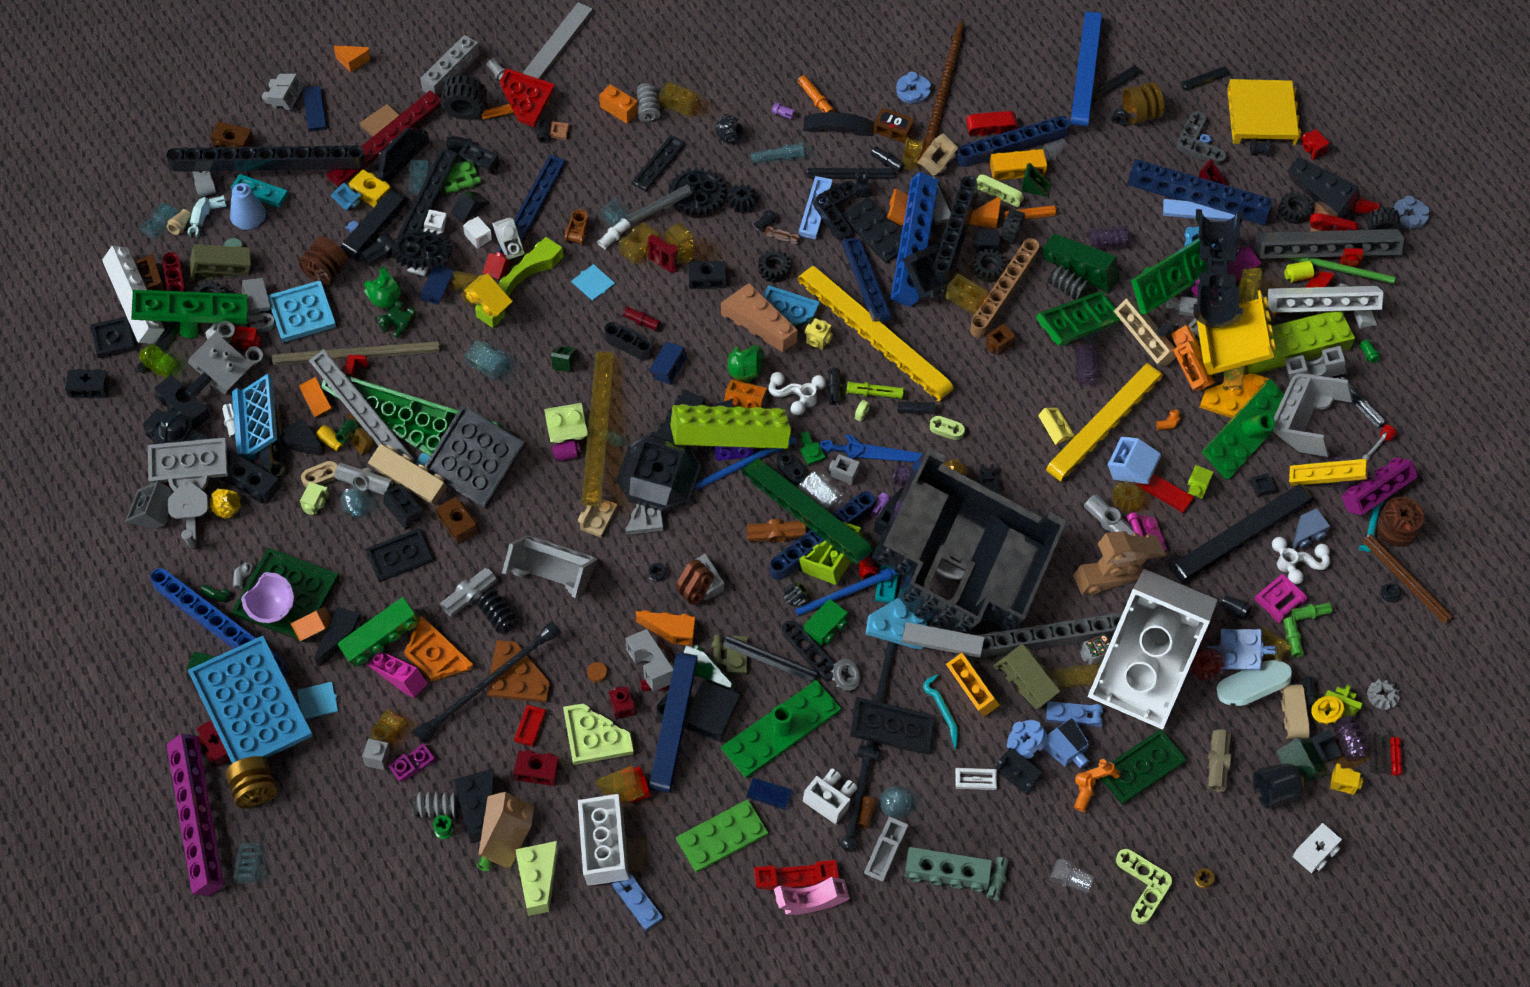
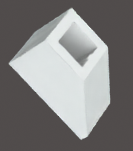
[492,218,524,260]

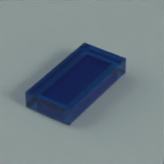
[746,778,792,810]

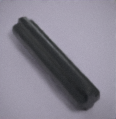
[1181,66,1228,91]

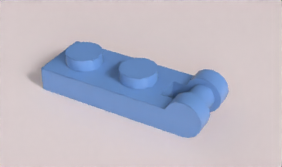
[1046,701,1103,727]
[612,872,663,931]

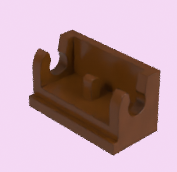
[136,254,164,291]

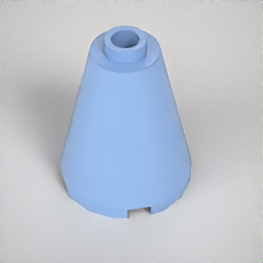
[230,183,266,230]

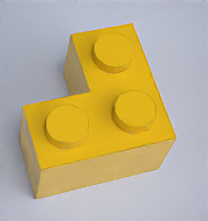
[464,273,512,317]

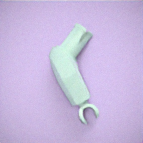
[188,195,226,239]

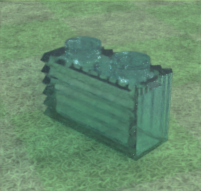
[464,340,508,380]

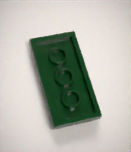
[1100,729,1186,805]

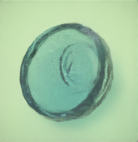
[879,786,913,818]

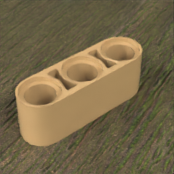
[1280,684,1309,739]

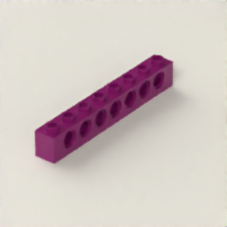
[166,733,224,896]

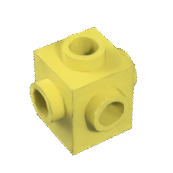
[805,318,833,350]

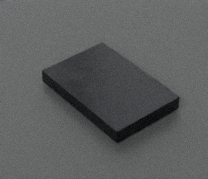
[365,528,434,582]

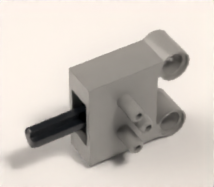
[185,321,263,399]

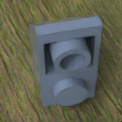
[1292,508,1330,550]

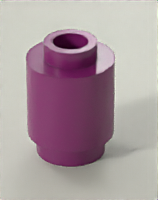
[552,439,581,461]

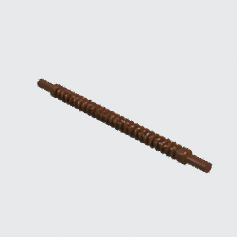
[923,22,964,154]

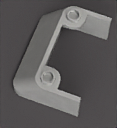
[1273,373,1353,457]
[502,536,597,598]

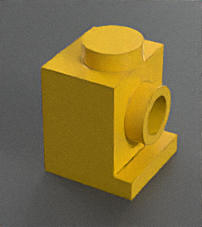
[1330,763,1363,795]

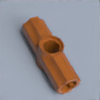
[747,519,806,543]

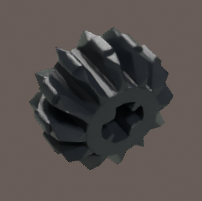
[727,183,757,214]

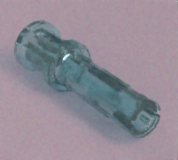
[750,141,805,164]

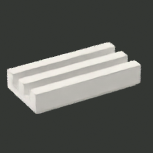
[955,768,997,790]

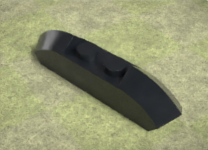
[256,396,286,477]

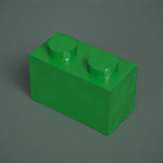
[803,599,848,647]

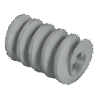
[637,83,660,122]
[413,792,457,819]

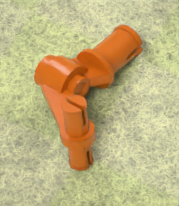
[1073,759,1121,813]

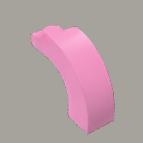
[774,877,850,915]

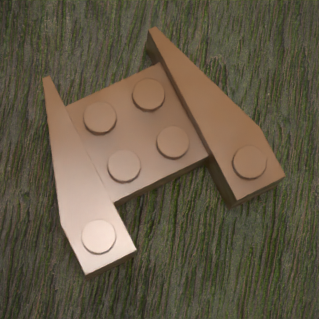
[1073,531,1166,595]

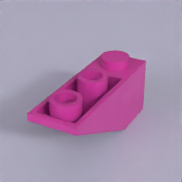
[367,651,428,698]

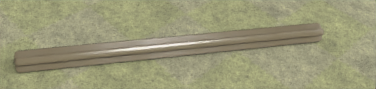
[272,341,440,365]

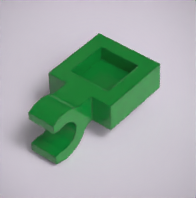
[800,431,825,466]

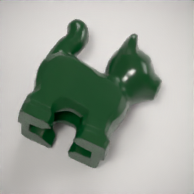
[377,300,416,338]

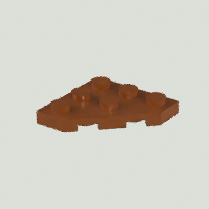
[487,640,550,703]

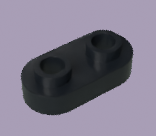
[776,452,807,485]

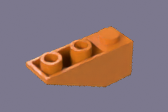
[636,610,695,646]

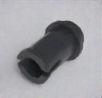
[537,120,551,143]
[754,210,777,232]

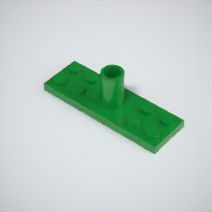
[1131,238,1207,314]
[131,290,247,338]
[1035,291,1121,346]
[1201,379,1284,480]
[721,680,841,779]

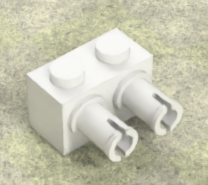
[803,769,858,824]

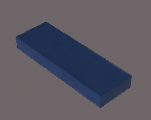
[303,86,326,132]

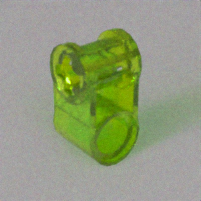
[139,344,177,379]

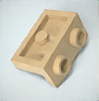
[578,491,617,538]

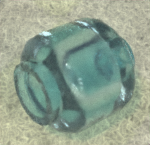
[340,488,368,518]

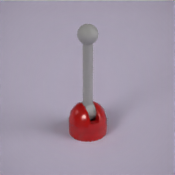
[1362,425,1397,462]

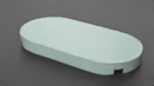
[1217,660,1292,706]

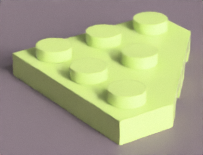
[563,704,633,765]

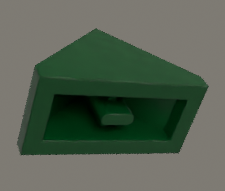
[1021,163,1052,197]
[551,346,577,372]

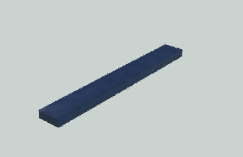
[495,155,566,269]

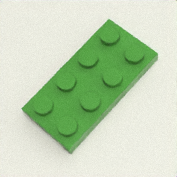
[676,799,768,873]

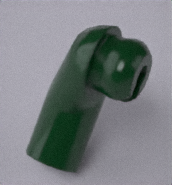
[201,584,231,602]

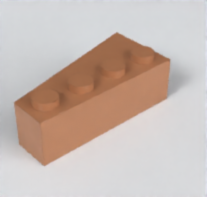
[721,283,797,352]

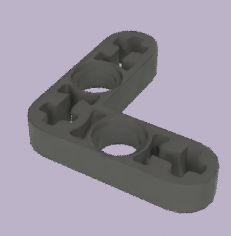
[1177,111,1226,165]

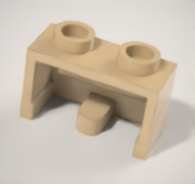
[917,133,958,176]

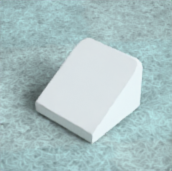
[1353,310,1377,328]

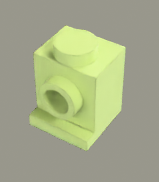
[300,482,329,515]

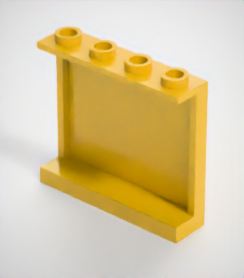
[1227,79,1301,145]
[1197,290,1276,375]

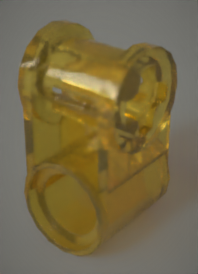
[902,137,924,170]
[1259,628,1291,662]
[371,709,407,745]

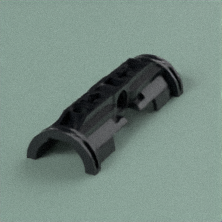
[1193,209,1244,327]

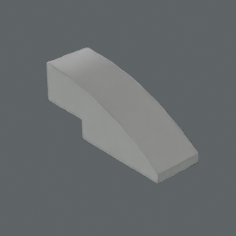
[864,816,909,882]

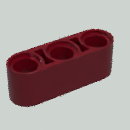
[162,252,186,292]

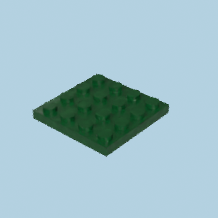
[231,548,339,642]

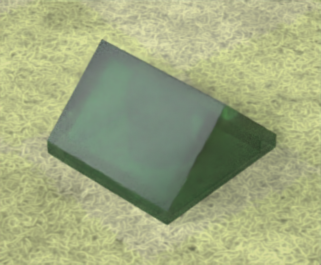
[1275,737,1330,783]

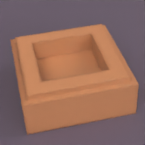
[549,121,570,140]

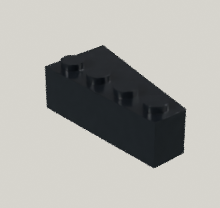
[1289,157,1361,219]

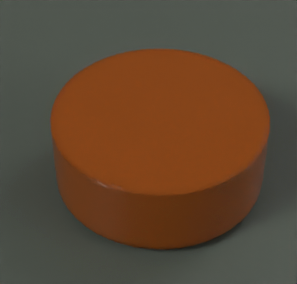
[587,662,607,683]

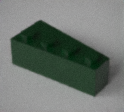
[1043,233,1119,294]

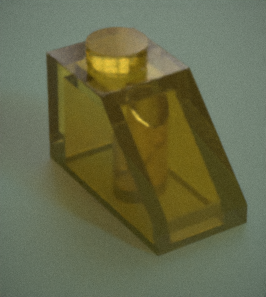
[595,765,644,803]

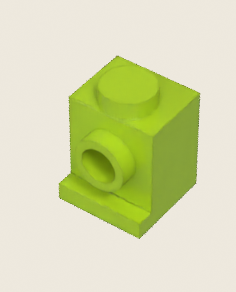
[1187,465,1213,499]

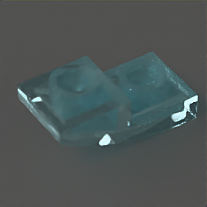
[408,160,429,195]
[139,203,177,239]

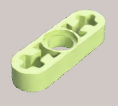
[977,175,1024,207]

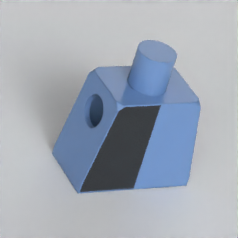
[1043,717,1089,769]

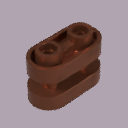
[676,559,714,605]

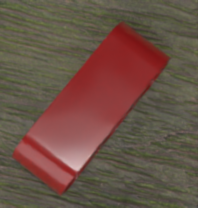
[966,111,1018,137]

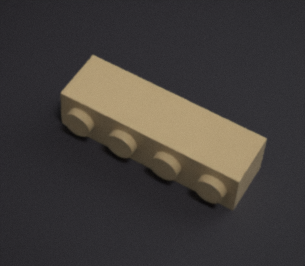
[1114,298,1176,366]
[368,444,447,505]

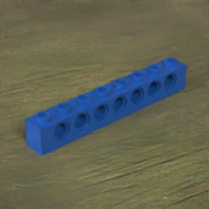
[890,172,938,307]

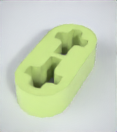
[930,416,965,440]

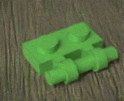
[445,160,481,193]

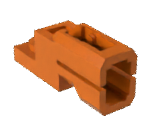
[1171,325,1215,391]

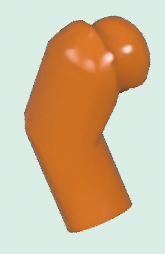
[1156,410,1181,430]

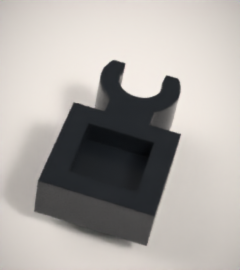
[978,464,999,493]

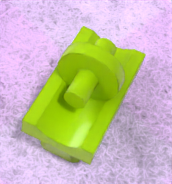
[1324,684,1362,720]

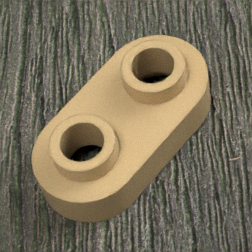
[301,461,337,488]

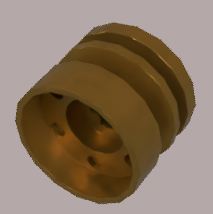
[1122,82,1164,124]
[225,756,278,809]

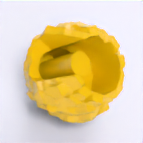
[209,488,241,518]

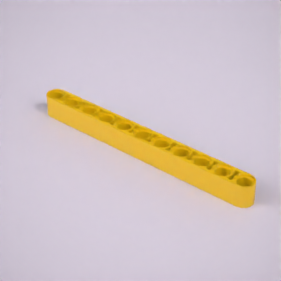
[798,266,953,401]

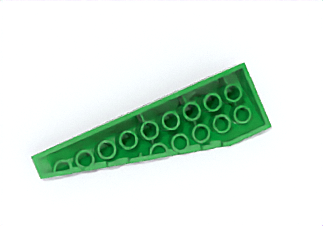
[321,375,504,456]

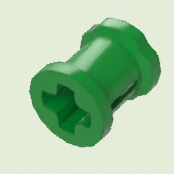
[433,815,453,839]

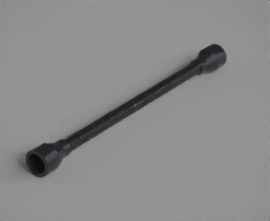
[413,621,562,743]

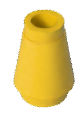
[316,425,345,452]

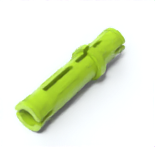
[846,381,903,399]

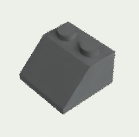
[125,481,174,529]

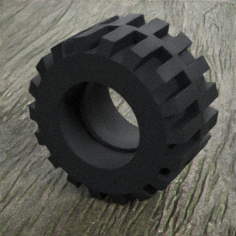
[441,75,487,120]

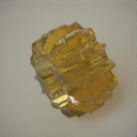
[1111,479,1144,513]

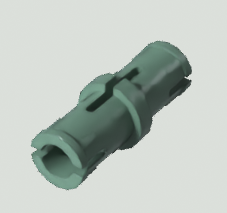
[986,857,1009,901]

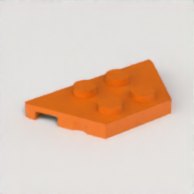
[404,616,474,681]

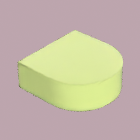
[855,400,870,422]

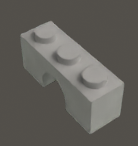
[1285,346,1346,382]
[625,629,674,692]

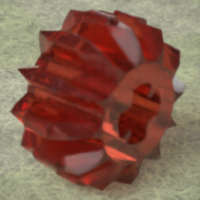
[1191,647,1225,682]

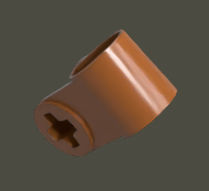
[564,209,589,245]

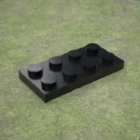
[841,197,902,264]
[850,697,934,755]

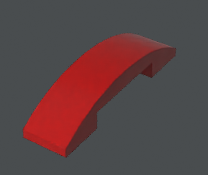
[753,860,839,890]

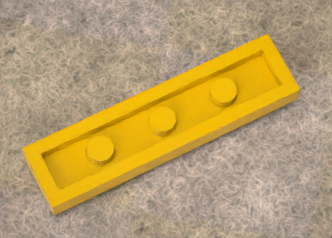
[1289,459,1368,486]

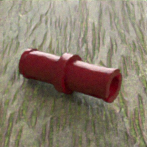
[622,306,661,331]

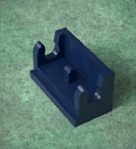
[421,264,454,305]
[649,342,687,385]

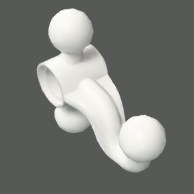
[768,372,826,416]
[1272,537,1330,585]

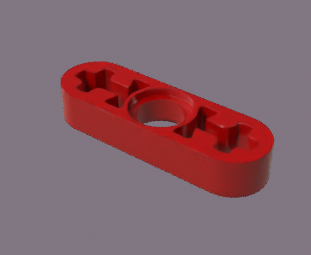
[1310,213,1358,231]

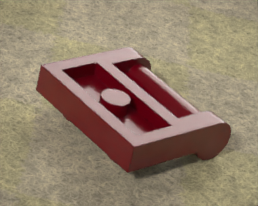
[647,234,678,273]

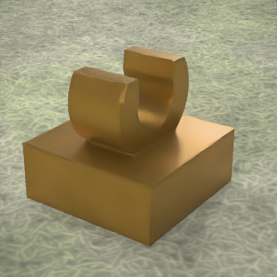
[351,428,375,455]

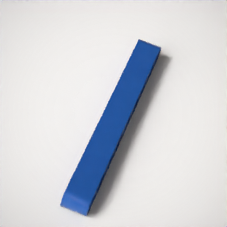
[1071,11,1102,126]
[150,568,287,677]

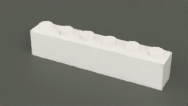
[102,246,165,344]
[1268,286,1383,312]

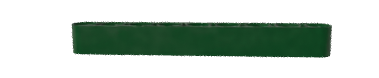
[742,458,872,564]

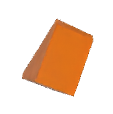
[334,45,371,72]
[970,197,1001,228]
[291,606,332,641]

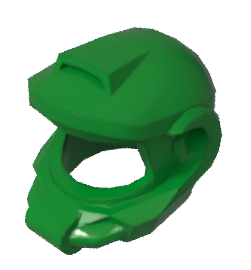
[364,267,402,309]
[727,344,765,383]

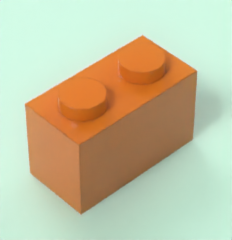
[599,84,638,124]

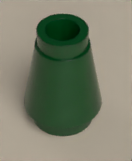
[335,419,360,443]

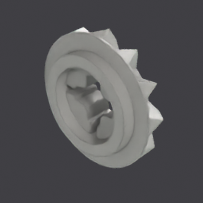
[831,659,861,691]
[1367,679,1400,710]

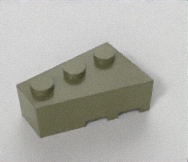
[189,244,251,282]
[993,643,1060,709]

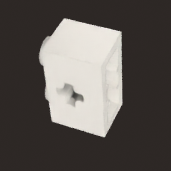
[1293,823,1342,873]

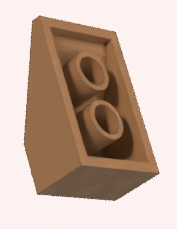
[478,792,534,868]

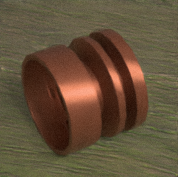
[298,236,348,286]
[1376,497,1424,547]

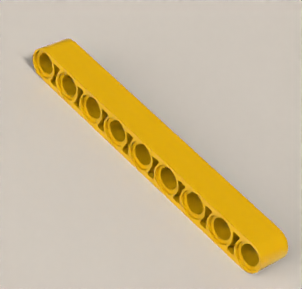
[1046,363,1163,482]

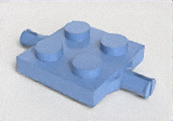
[1207,629,1276,670]

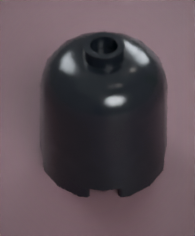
[1253,763,1306,809]

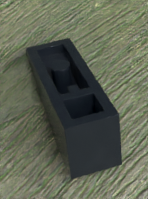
[314,607,363,666]

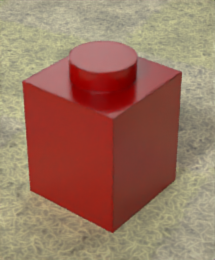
[482,252,511,280]

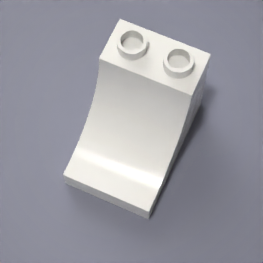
[1088,569,1217,729]

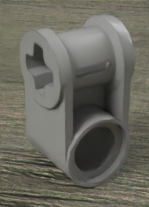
[192,171,216,197]

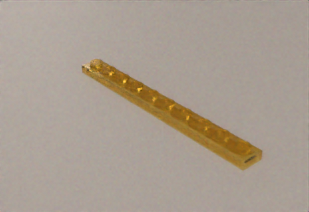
[581,351,614,507]

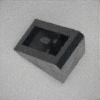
[451,191,489,223]

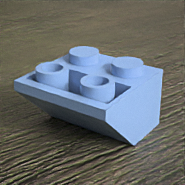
[1108,437,1161,484]

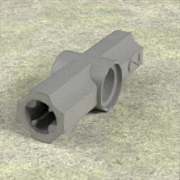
[334,463,394,495]
[1084,494,1134,535]
[440,568,497,617]

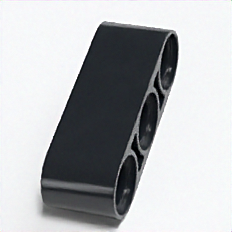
[604,322,653,361]

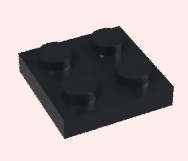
[90,316,135,358]

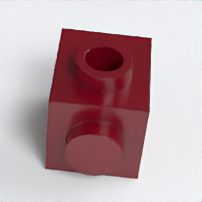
[608,686,635,720]

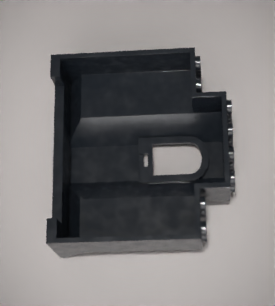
[872,447,1067,633]

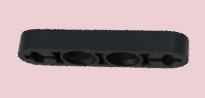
[782,620,835,681]

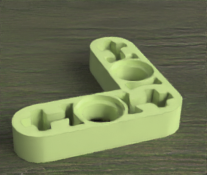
[1116,849,1172,925]

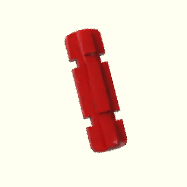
[1389,737,1403,776]

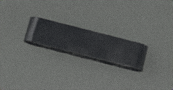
[341,189,408,261]

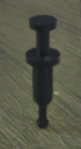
[1158,324,1178,336]

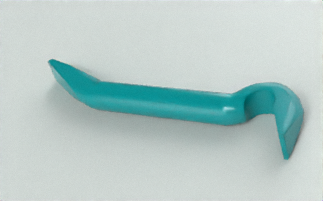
[1358,501,1384,552]
[923,674,958,749]

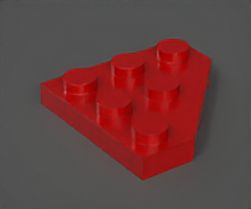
[500,68,555,127]

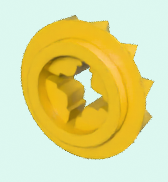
[1312,696,1345,725]

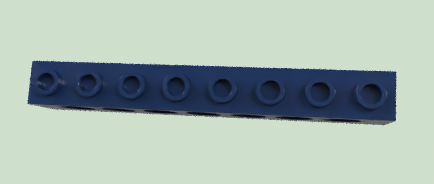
[1128,159,1273,226]

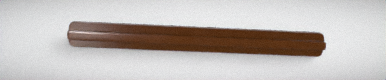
[1363,534,1452,624]

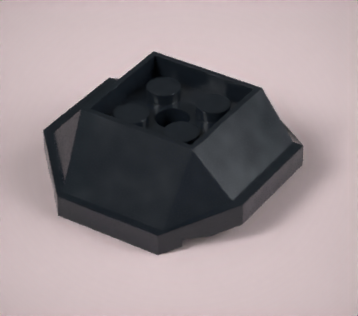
[616,432,701,512]

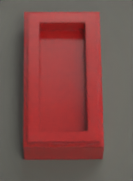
[514,705,546,747]

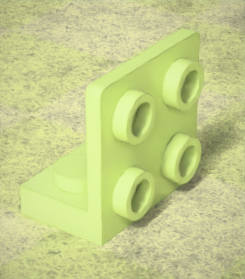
[544,403,588,443]

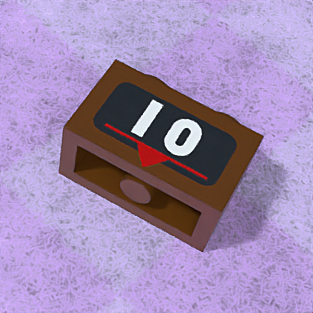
[873,108,914,144]

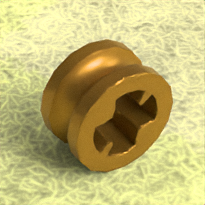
[1195,868,1215,889]

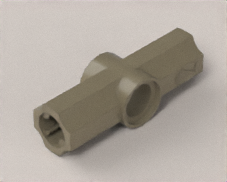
[1207,729,1231,792]

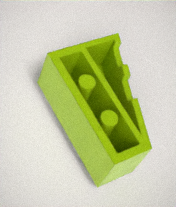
[799,522,863,585]

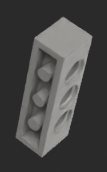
[420,35,479,96]

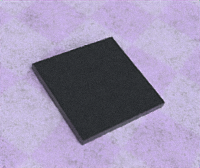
[424,405,526,508]

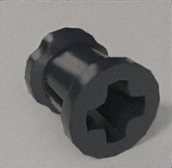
[1250,139,1270,156]

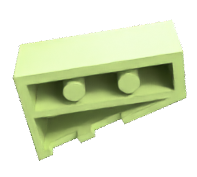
[516,841,558,916]

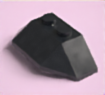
[377,127,430,183]

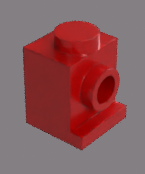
[1301,129,1329,160]
[231,326,262,351]

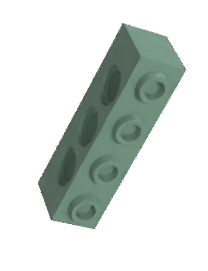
[904,847,992,892]

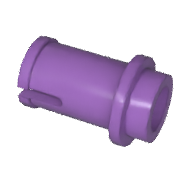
[772,102,795,120]
[871,493,891,517]

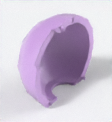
[241,572,294,623]

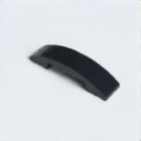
[803,112,874,136]

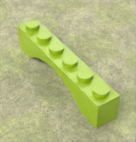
[475,237,563,328]

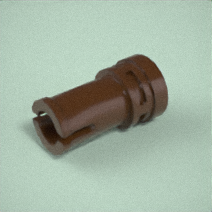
[857,796,879,829]

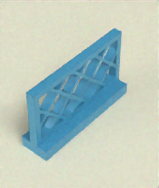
[232,374,277,460]

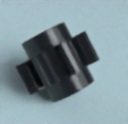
[783,582,808,607]

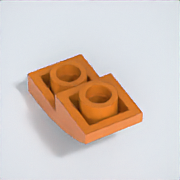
[887,188,908,226]
[299,377,332,418]

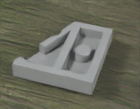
[626,504,663,535]

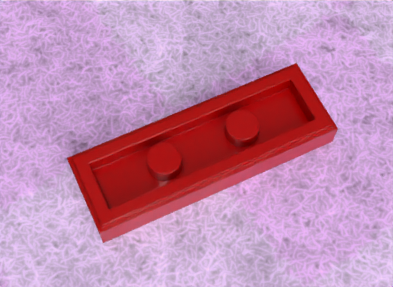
[1134,473,1194,513]

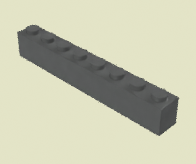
[1255,229,1404,259]

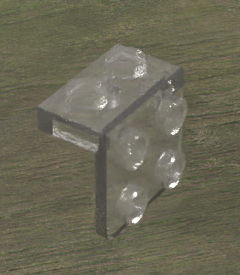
[797,471,845,510]

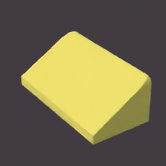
[1038,408,1075,445]

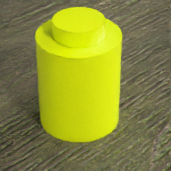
[1284,260,1314,282]

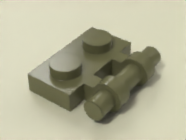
[711,635,747,675]

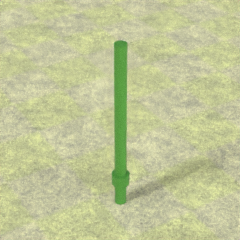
[1286,257,1395,284]

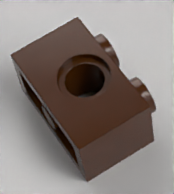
[210,121,254,147]
[436,497,478,544]

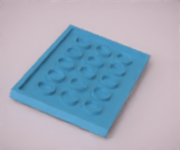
[188,636,312,764]

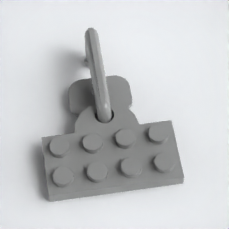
[148,438,228,549]

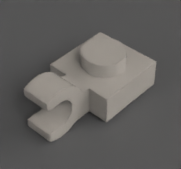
[1166,296,1198,316]

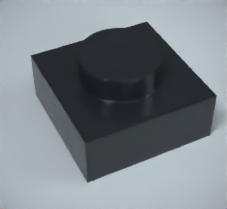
[1250,473,1276,497]

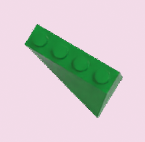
[337,597,421,667]

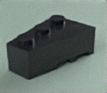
[454,768,495,843]

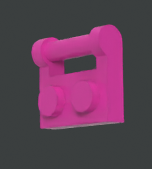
[1127,512,1167,551]
[1254,574,1307,623]

